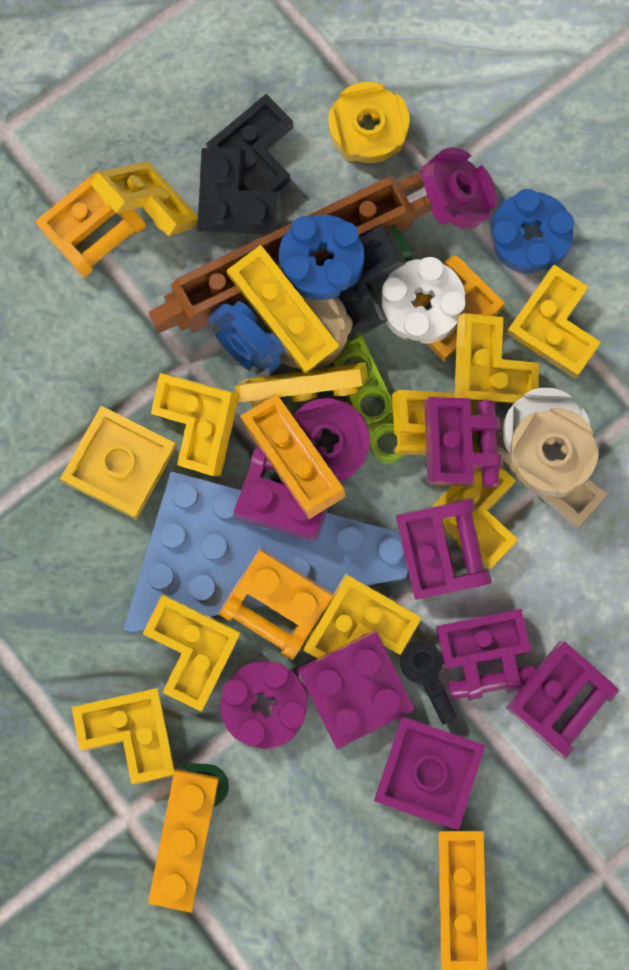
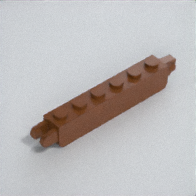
[149,172,432,334]

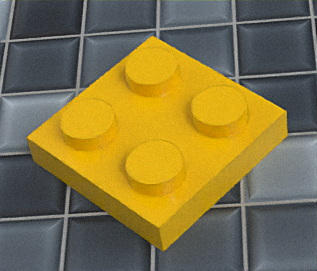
[60,406,177,520]

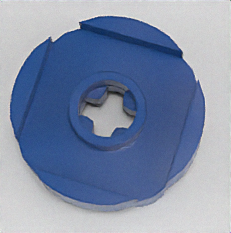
[491,189,574,274]
[279,214,364,300]
[208,301,285,378]

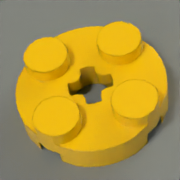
[328,82,410,164]

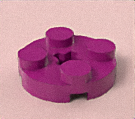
[420,147,497,229]
[294,398,371,482]
[220,661,308,750]

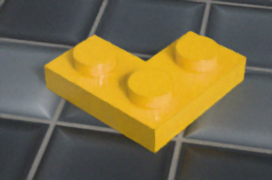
[90,161,198,236]
[507,265,601,380]
[454,313,540,404]
[151,373,240,476]
[431,468,518,571]
[302,573,422,659]
[143,593,241,712]
[71,688,175,785]

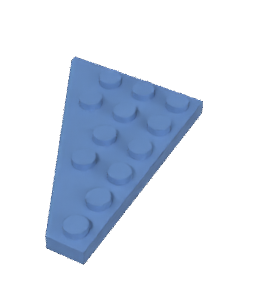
[123,472,408,634]

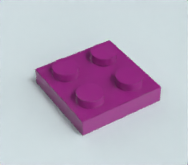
[297,630,415,749]
[373,717,486,831]

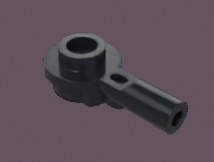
[400,640,458,725]

